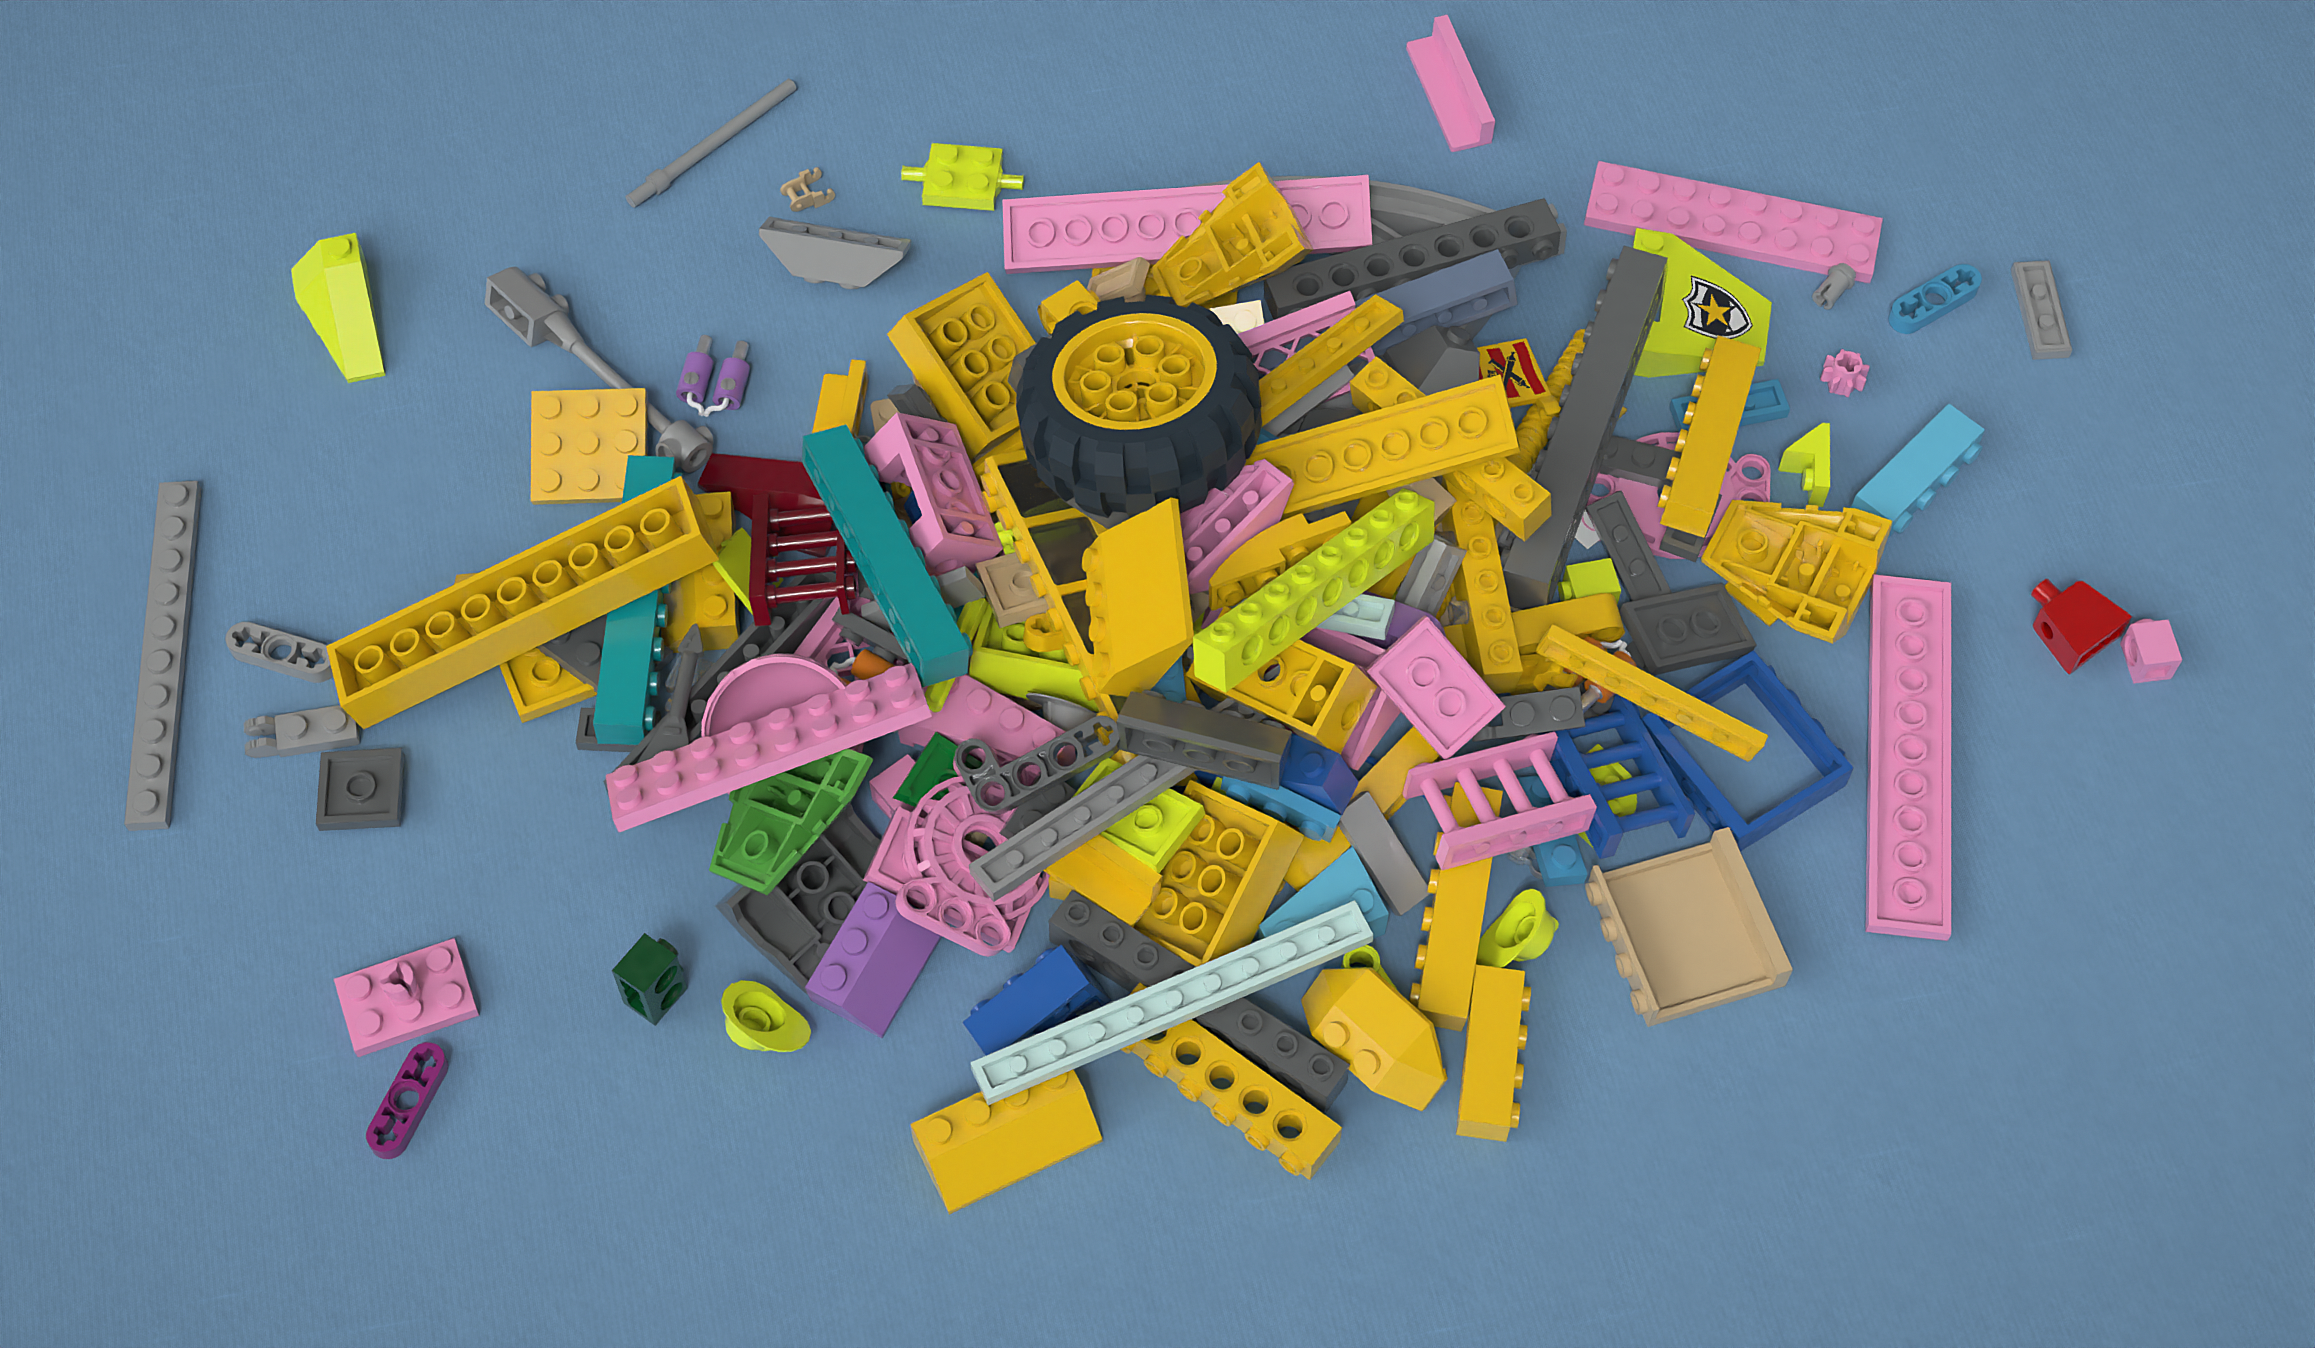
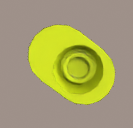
[1476,889,1559,968]
[721,980,811,1052]

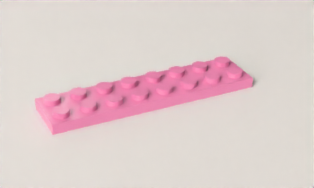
[1584,161,1883,284]
[605,663,932,832]

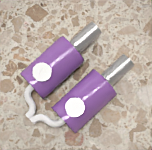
[676,335,750,417]

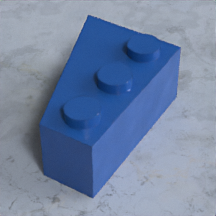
[962,945,1112,1056]

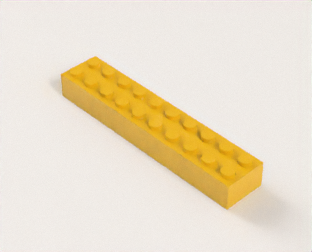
[326,476,719,729]

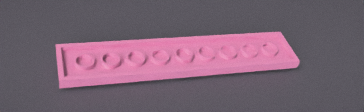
[1003,175,1372,274]
[1865,575,1951,941]

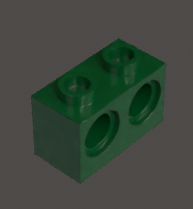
[612,933,687,1026]

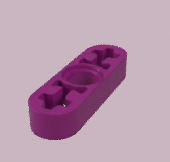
[366,1042,448,1159]

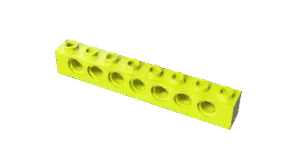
[1193,488,1435,693]

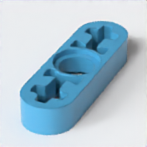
[1888,264,1982,334]

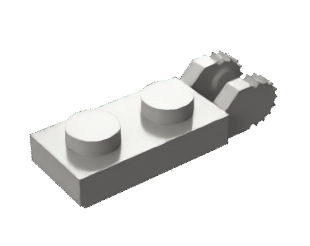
[243,705,360,758]

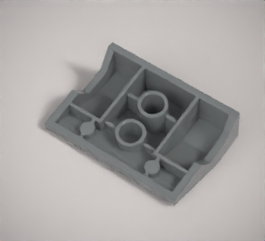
[715,803,881,994]

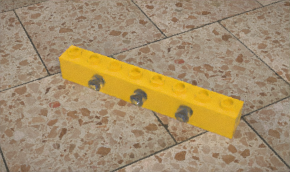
[1433,475,1523,694]

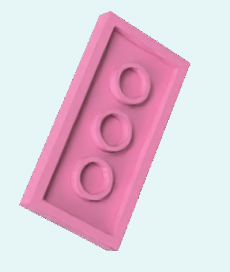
[863,806,1042,953]

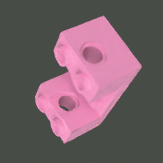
[863,412,1003,577]

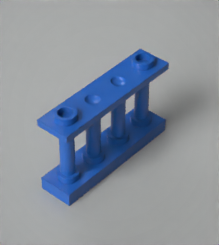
[1538,694,1695,859]

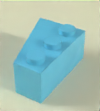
[1258,846,1389,941]

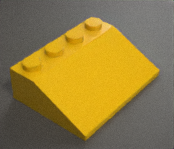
[887,272,1036,460]
[1082,498,1194,697]
[1133,780,1305,967]

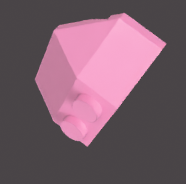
[1180,459,1294,595]

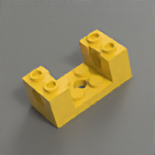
[1185,606,1377,754]

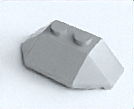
[759,217,911,289]

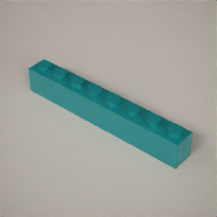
[802,424,973,688]
[593,455,683,745]

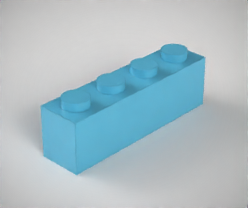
[1851,404,1985,538]

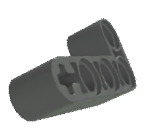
[955,716,1120,815]

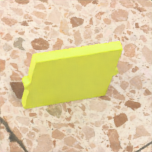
[712,527,783,615]

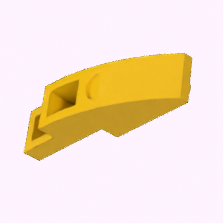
[1208,511,1352,611]

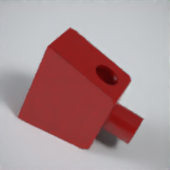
[2031,578,2132,675]

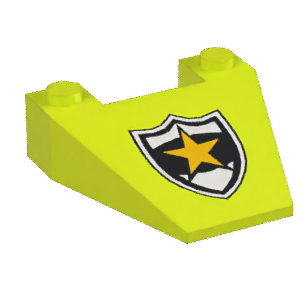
[1632,228,1772,378]

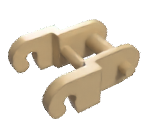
[780,167,835,212]

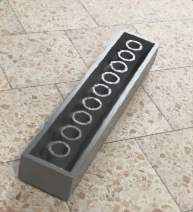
[1500,246,1668,610]

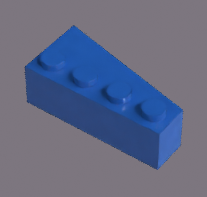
[1194,733,1359,815]

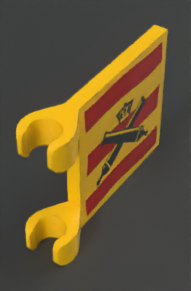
[1477,338,1560,426]

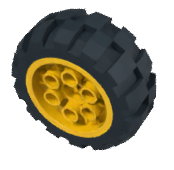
[1016,295,1262,519]

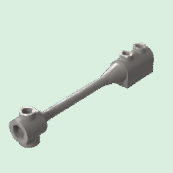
[485,267,713,473]

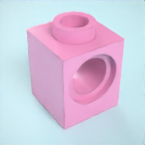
[2120,619,2182,684]

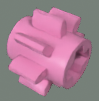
[1820,349,1870,397]

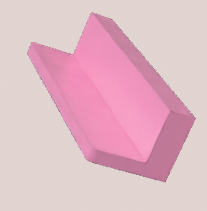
[1406,14,1495,152]

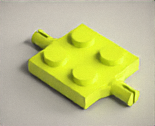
[901,143,1024,211]

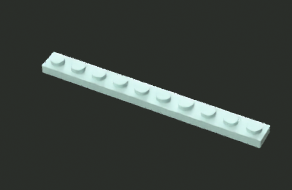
[970,900,1374,1105]

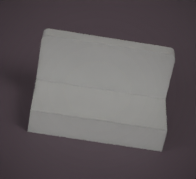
[1395,533,1467,617]

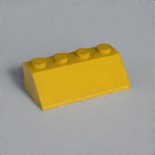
[661,492,740,653]
[910,1069,1103,1214]

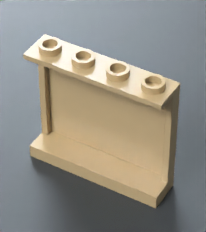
[1585,827,1793,1027]

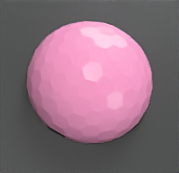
[701,653,864,795]

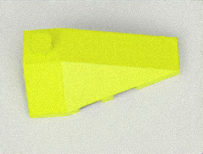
[291,233,385,383]

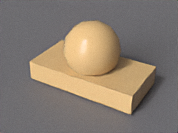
[1087,256,1150,302]

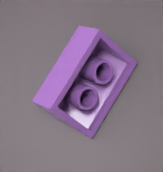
[805,881,942,1038]

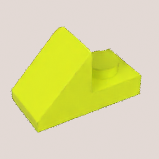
[1778,423,1830,507]

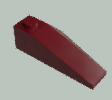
[697,453,837,557]

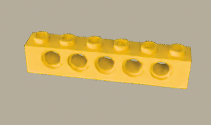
[1349,356,1552,542]
[1120,982,1342,1180]

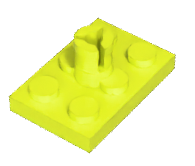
[1071,758,1205,873]

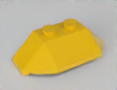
[1301,967,1448,1111]

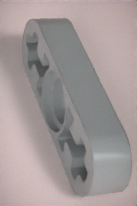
[225,622,333,683]

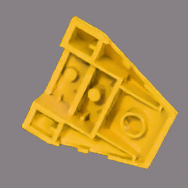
[1150,162,1314,307]
[1701,500,1893,644]

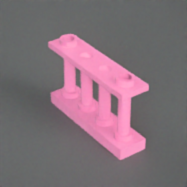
[1402,731,1597,870]

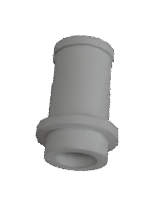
[1812,263,1856,310]

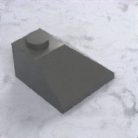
[1383,325,1480,396]

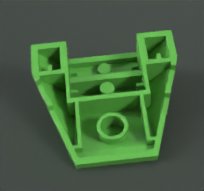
[709,748,873,895]

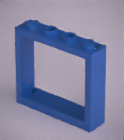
[1641,650,1854,852]

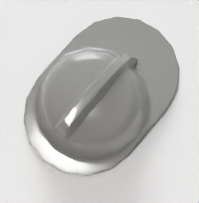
[1026,693,1097,750]

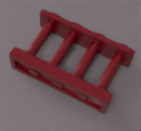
[748,494,857,626]

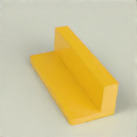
[812,359,869,437]
[1043,834,1162,928]

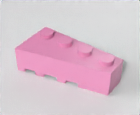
[898,675,1076,772]

